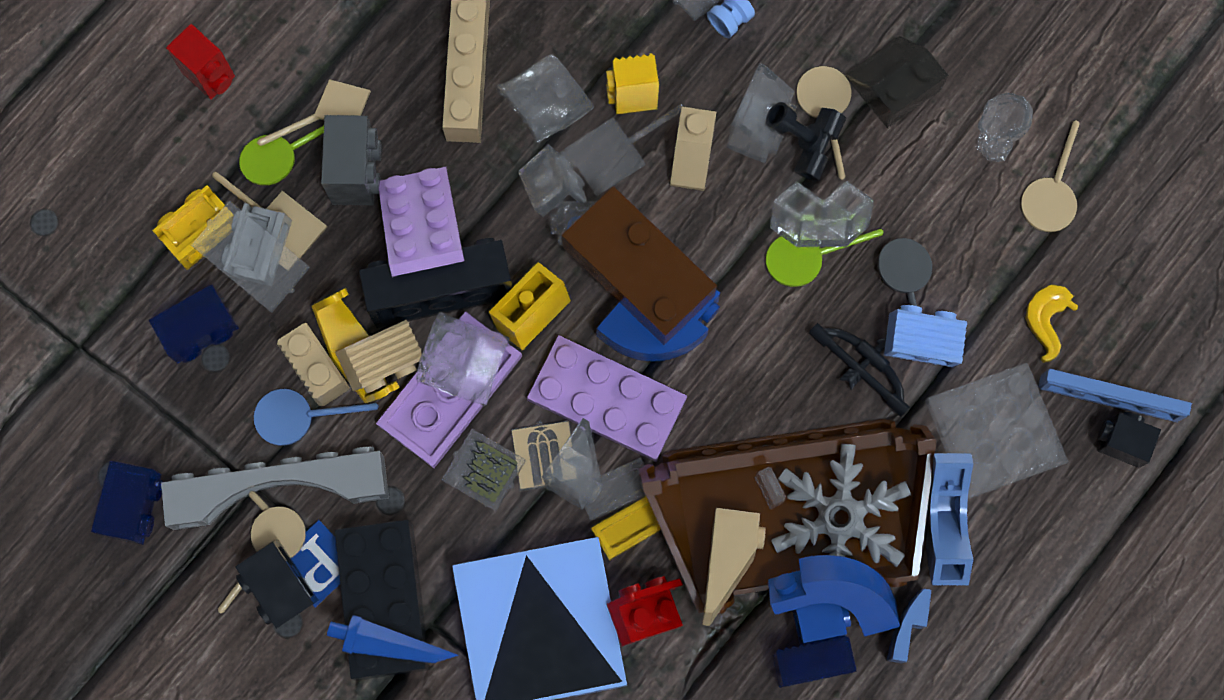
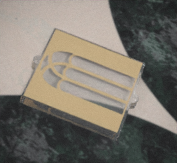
[511,420,579,492]

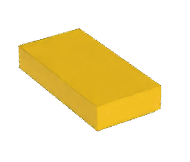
[591,496,661,561]

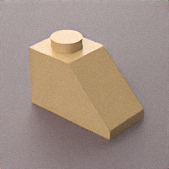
[670,107,716,191]

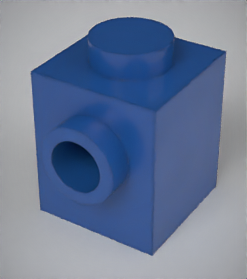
[792,603,851,645]

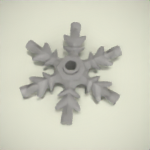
[771,444,911,567]

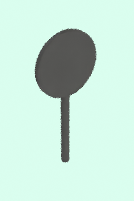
[877,238,932,306]

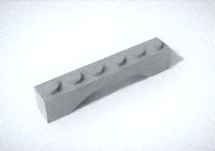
[161,447,389,530]

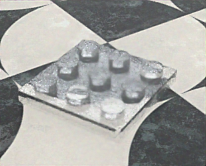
[925,363,1069,499]

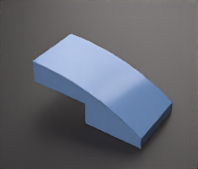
[887,589,931,663]

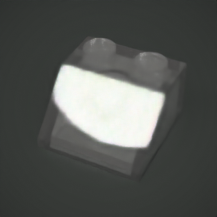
[727,63,797,163]

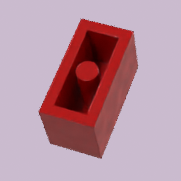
[166,24,235,100]

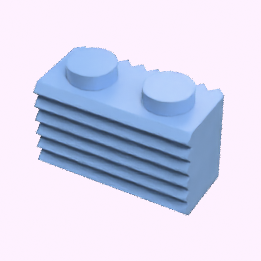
[884,305,967,367]

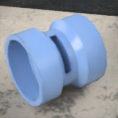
[707,0,755,38]

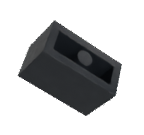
[235,539,319,629]

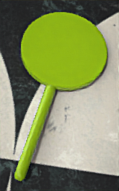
[239,125,324,185]
[766,229,884,287]

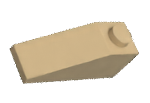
[702,508,766,626]

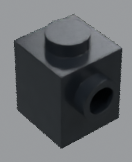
[1098,412,1161,468]

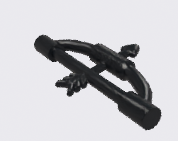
[809,323,910,417]

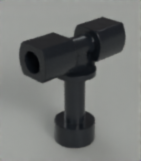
[766,102,846,181]

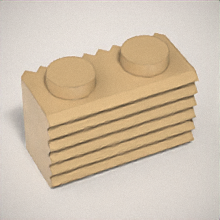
[335,320,424,394]
[277,323,350,406]

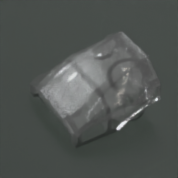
[496,54,594,143]
[416,312,510,406]

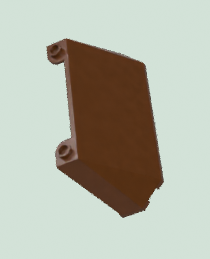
[639,419,936,615]

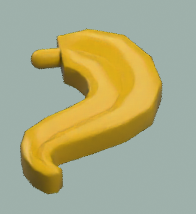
[1025,284,1078,363]

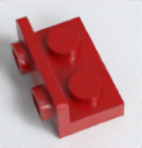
[607,576,683,646]

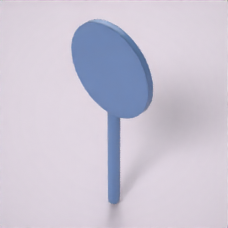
[254,389,379,446]

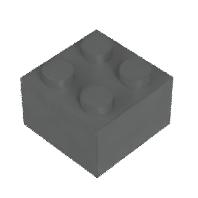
[321,115,382,205]

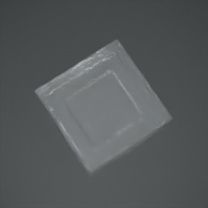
[754,467,786,509]

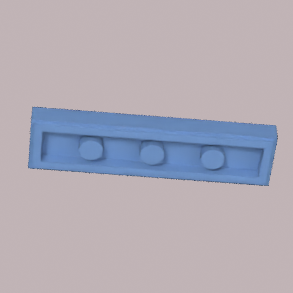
[1038,369,1192,422]

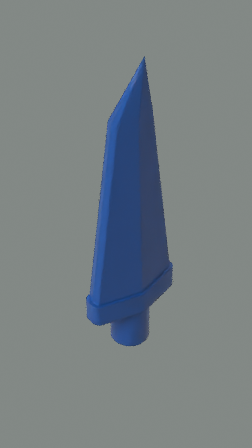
[327,615,458,663]

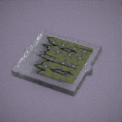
[442,429,526,511]

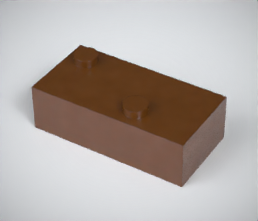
[562,186,717,345]

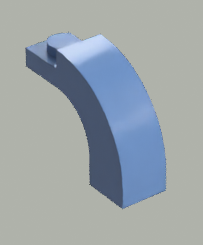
[925,453,973,585]

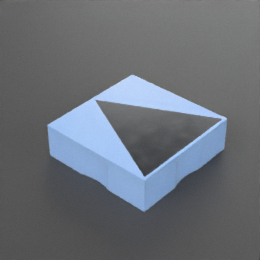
[452,537,627,700]

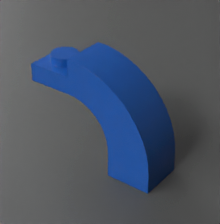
[596,290,720,361]
[768,555,900,636]

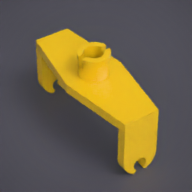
[312,288,400,403]

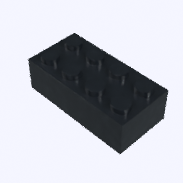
[359,238,512,328]
[335,520,430,681]

